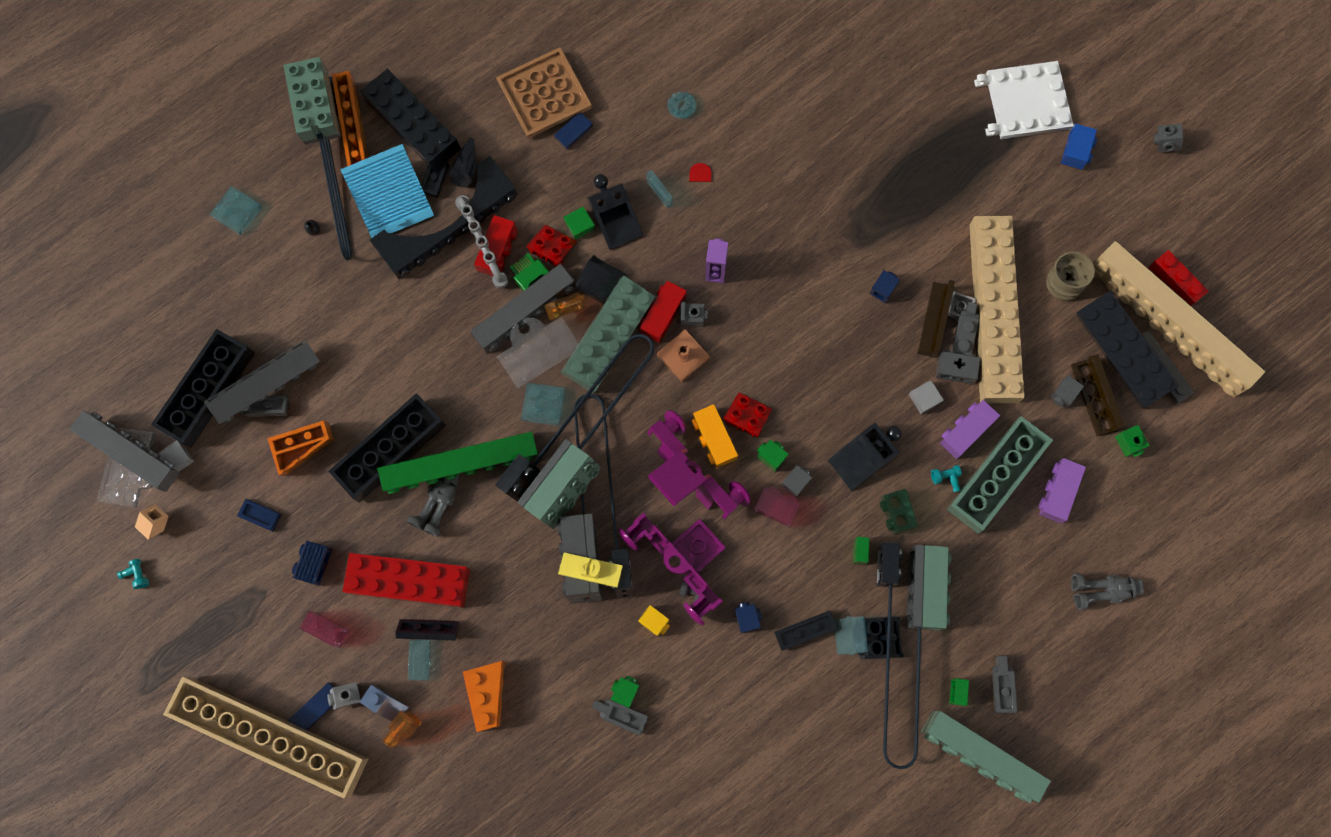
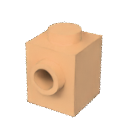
[135,504,169,539]

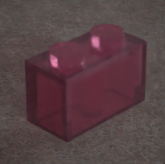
[754,487,801,527]
[299,611,350,648]

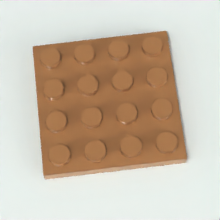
[496,47,592,139]

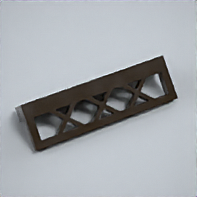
[917,280,955,358]
[1071,354,1125,436]

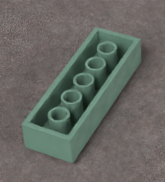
[560,276,655,393]
[946,416,1053,534]
[921,711,1051,804]

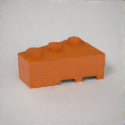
[267,420,334,476]
[463,661,505,732]

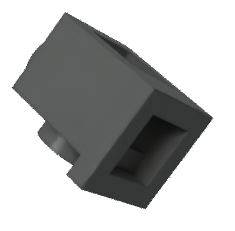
[681,302,708,327]

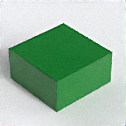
[563,207,595,240]
[853,537,870,565]
[949,678,969,706]

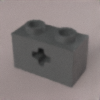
[935,350,980,384]

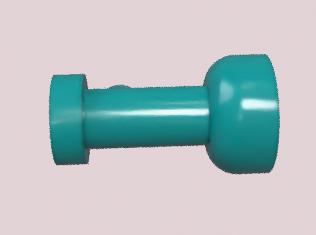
[931,465,962,492]
[117,559,150,589]

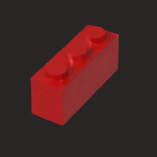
[474,215,518,276]
[1147,250,1209,306]
[639,281,687,343]

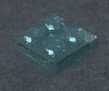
[209,186,262,236]
[521,383,565,426]

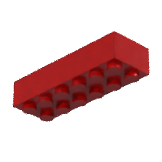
[342,553,470,608]

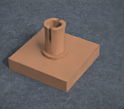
[657,330,710,382]

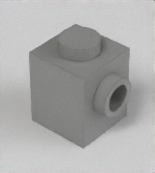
[327,682,361,710]

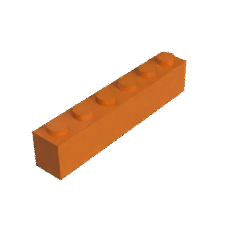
[332,71,369,167]

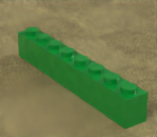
[377,431,537,494]

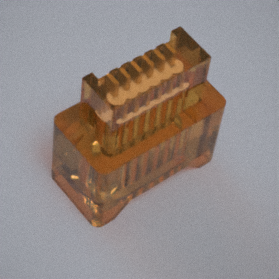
[545,293,587,321]
[382,710,422,748]

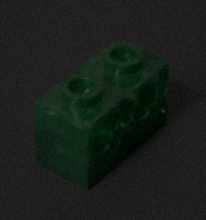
[879,489,918,535]

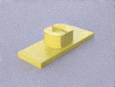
[558,553,623,588]

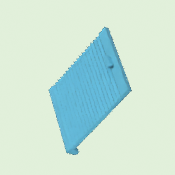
[340,144,434,238]

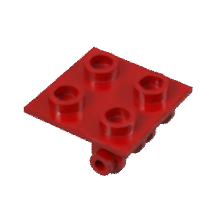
[527,225,577,267]
[723,392,772,437]

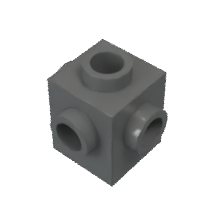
[1154,124,1183,152]

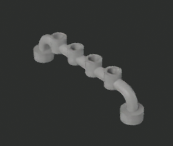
[455,195,508,289]

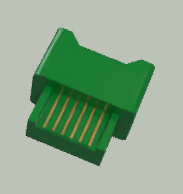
[510,253,549,291]

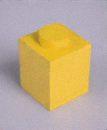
[638,605,670,637]

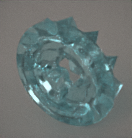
[667,91,696,119]

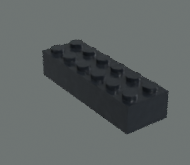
[360,68,461,171]
[1076,291,1179,409]
[151,329,255,448]
[328,393,446,503]

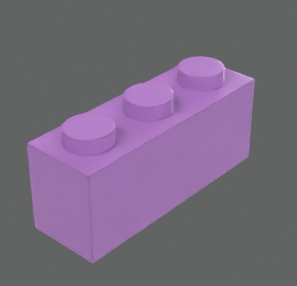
[705,239,728,283]
[940,400,1000,459]
[1038,458,1086,524]

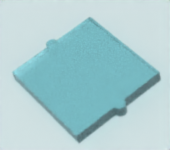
[834,616,868,655]

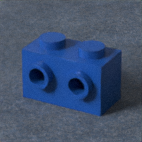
[1060,123,1097,170]

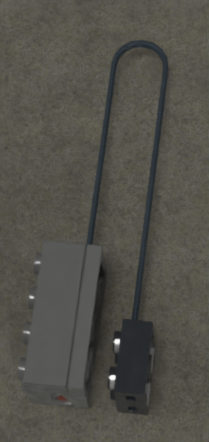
[557,394,634,604]

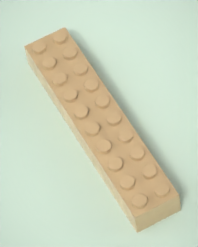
[970,216,1024,404]
[1093,241,1265,397]
[163,677,369,799]

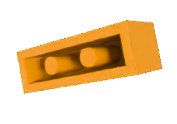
[691,404,738,469]

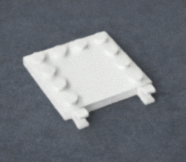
[974,61,1074,139]

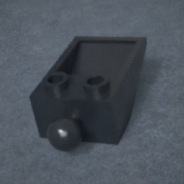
[586,174,643,250]
[827,422,902,491]

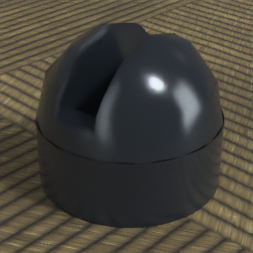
[304,219,320,236]

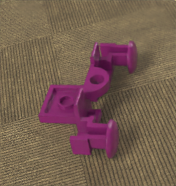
[647,410,751,519]
[619,513,726,626]

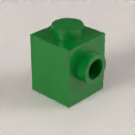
[1115,425,1150,457]
[757,439,788,472]
[611,675,640,708]

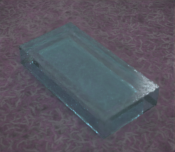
[646,170,673,208]
[408,640,431,681]

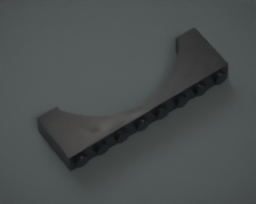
[370,156,518,279]

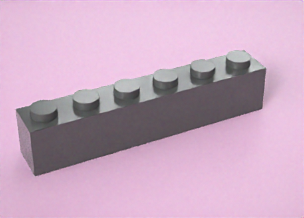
[470,264,576,353]
[204,340,320,424]
[69,410,180,492]

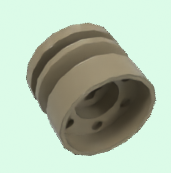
[1046,251,1095,301]

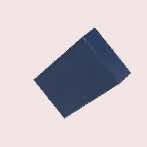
[554,112,593,149]
[237,499,282,532]

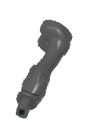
[406,474,460,537]
[1071,573,1144,610]

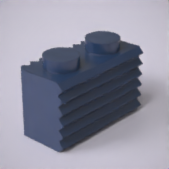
[292,540,333,586]

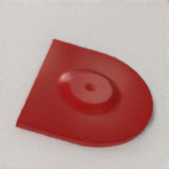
[689,163,711,182]

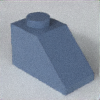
[360,685,409,724]

